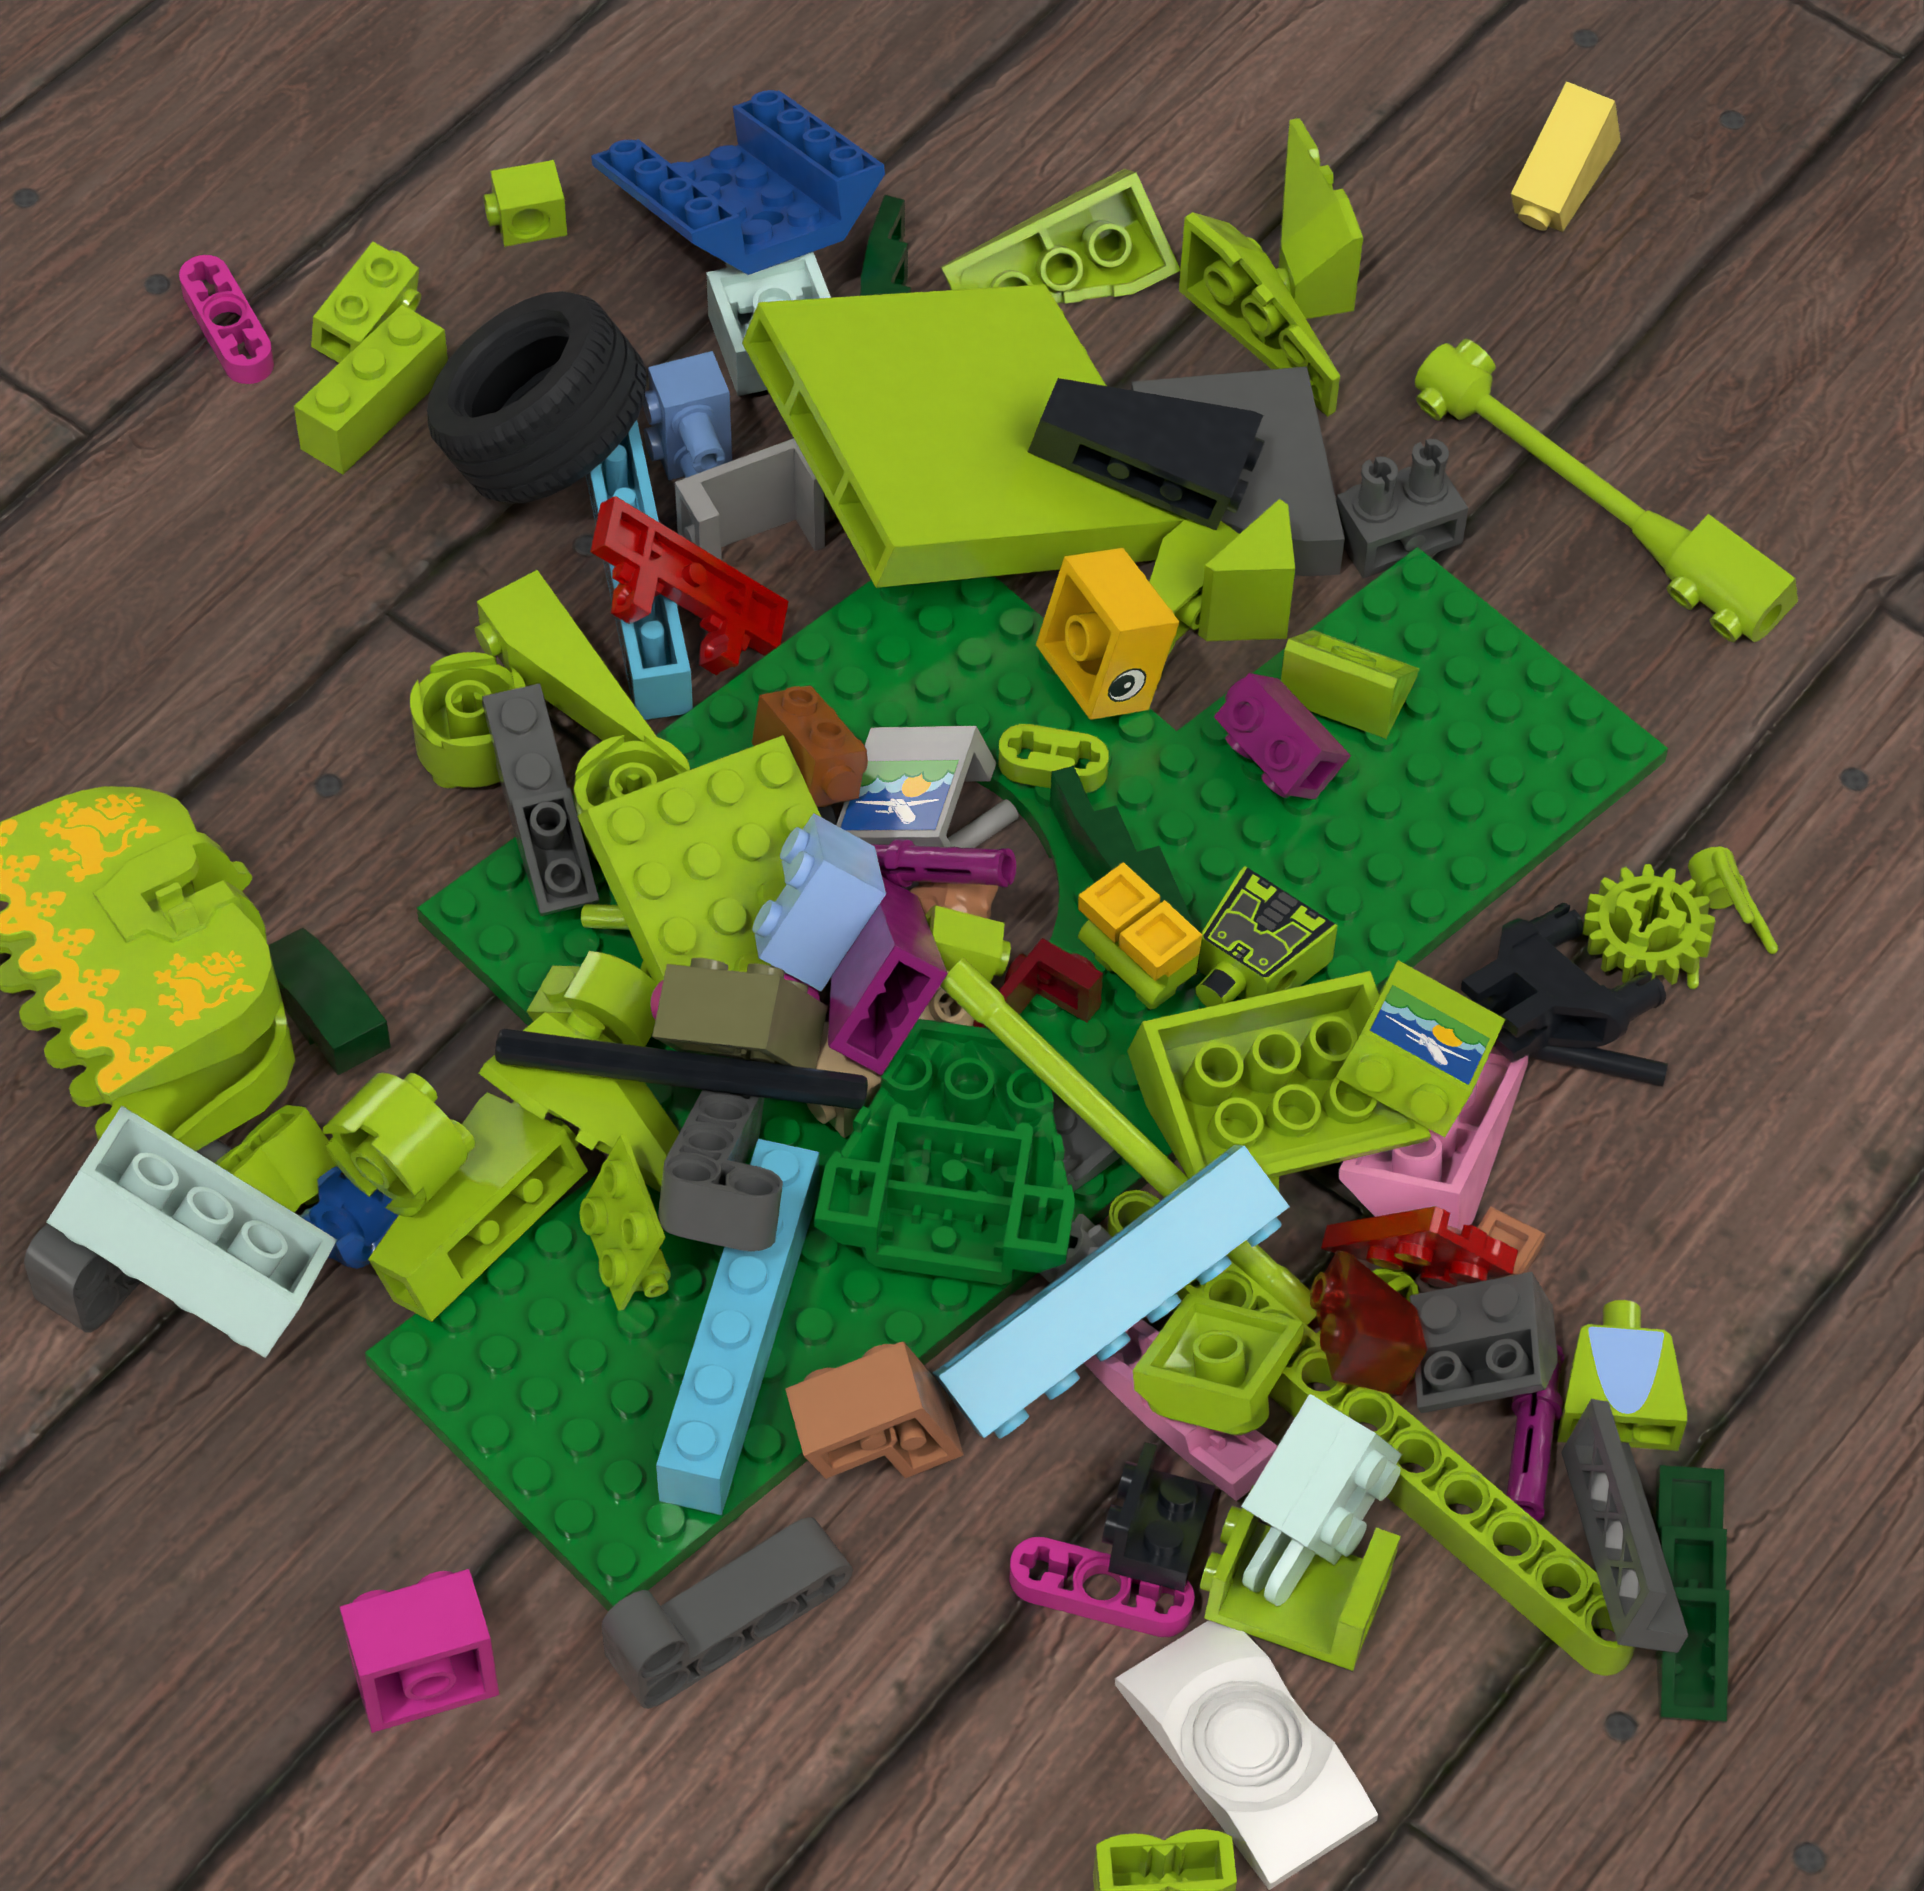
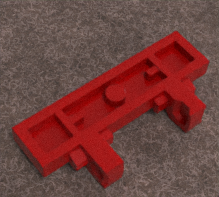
[590,496,789,675]

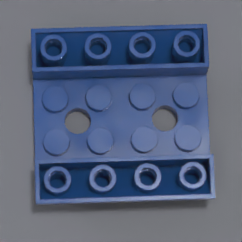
[591,90,885,275]

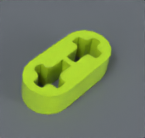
[999,724,1109,793]

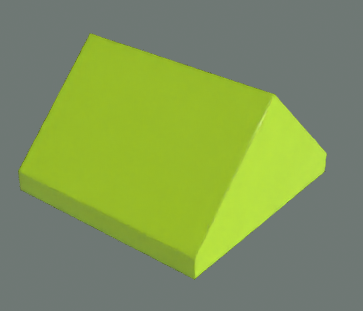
[1198,499,1295,641]
[1281,630,1420,739]

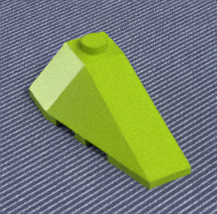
[1276,118,1363,319]
[941,169,1180,303]
[1179,212,1340,417]
[474,570,657,741]
[478,1009,679,1193]

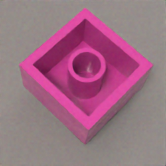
[339,1569,499,1733]

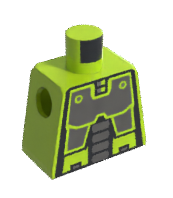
[1196,866,1338,1007]

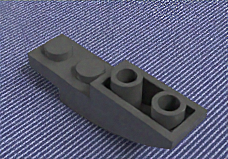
[482,683,599,916]

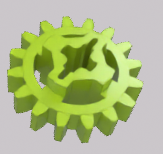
[1583,864,1715,985]

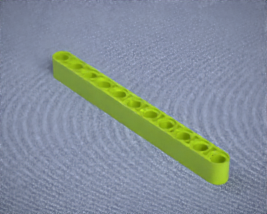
[1107,1190,1635,1676]

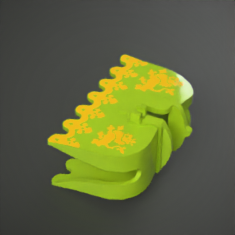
[0,786,295,1151]

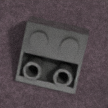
[1410,1272,1558,1413]

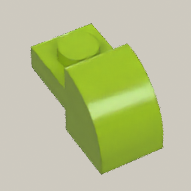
[527,951,656,1047]

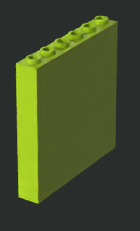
[742,284,1186,588]

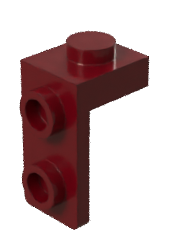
[973,938,1103,1028]

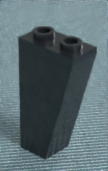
[1028,378,1265,530]

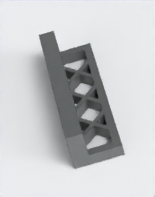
[1561,1399,1688,1653]

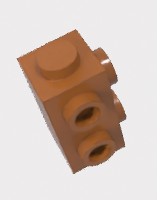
[752,685,868,807]

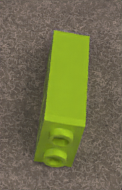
[368,1092,588,1322]

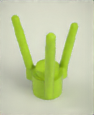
[1682,846,1778,989]

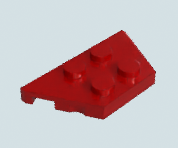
[1321,1206,1518,1288]

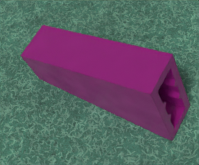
[828,877,948,1075]

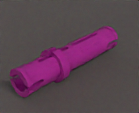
[871,839,1016,888]
[1506,1344,1565,1522]

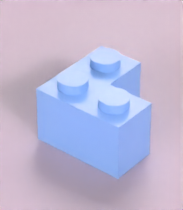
[752,813,886,991]

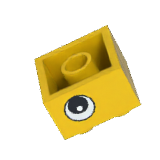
[1036,548,1179,720]

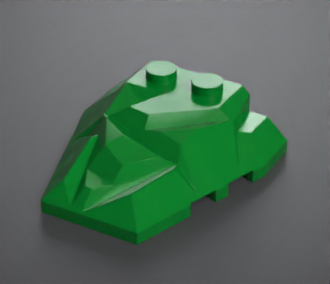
[814,1019,1075,1285]

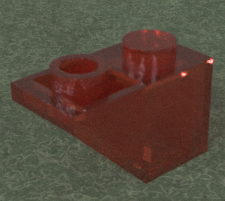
[1310,1250,1428,1396]

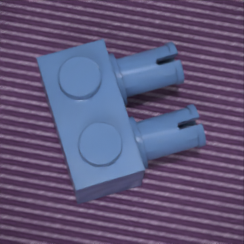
[643,351,732,480]

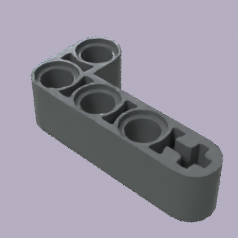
[658,1090,783,1251]
[24,1139,232,1332]
[601,1517,853,1709]

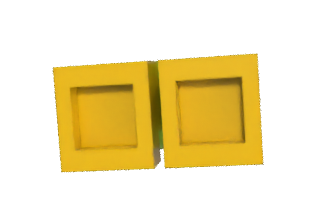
[1078,862,1202,1009]

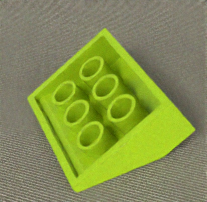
[1127,971,1431,1179]

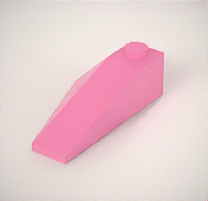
[1339,1047,1528,1230]

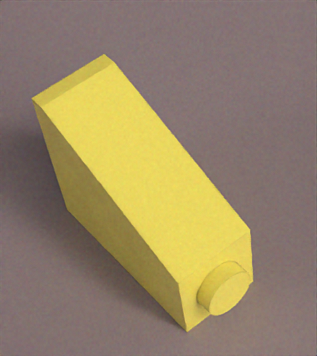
[1511,81,1621,232]

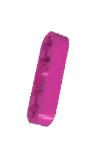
[179,255,274,384]
[1009,1537,1195,1637]

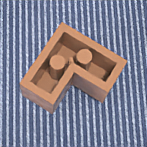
[785,1341,964,1479]

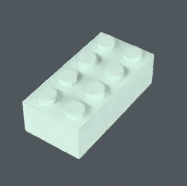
[46,1106,337,1358]

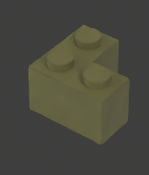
[652,958,828,1069]

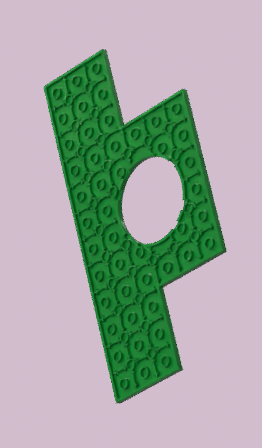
[365,547,1668,1611]

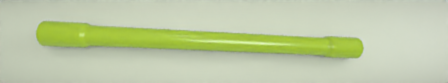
[940,957,1325,1325]

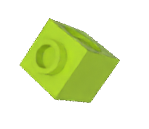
[483,160,567,247]

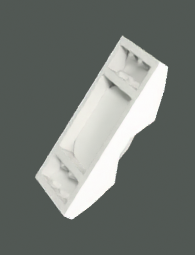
[1115,1620,1378,1890]

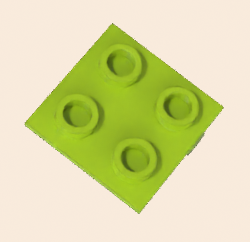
[580,1134,671,1311]

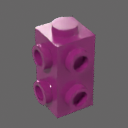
[1214,673,1351,799]

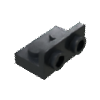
[1102,1441,1216,1592]

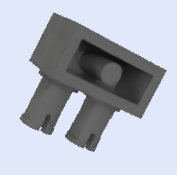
[1336,439,1468,579]

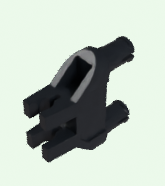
[1460,903,1666,1063]

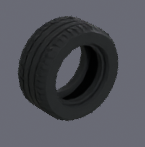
[427,291,646,504]

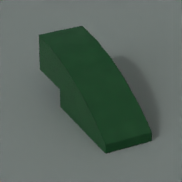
[268,928,391,1075]

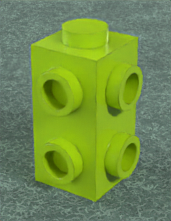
[311,241,421,363]

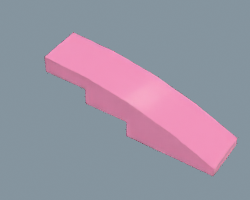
[1084,1319,1278,1501]

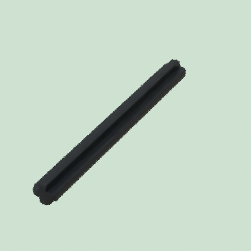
[495,1029,868,1110]

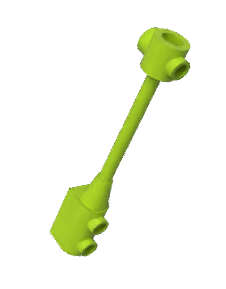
[1415,339,1798,643]

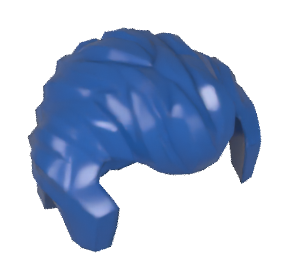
[300,1166,398,1269]

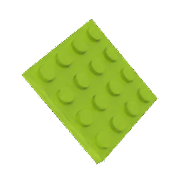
[577,735,821,986]

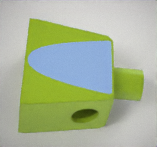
[1558,1300,1687,1451]

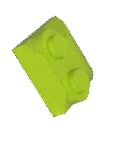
[1133,1294,1304,1435]

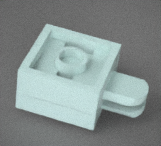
[706,252,831,396]
[1241,1394,1402,1606]

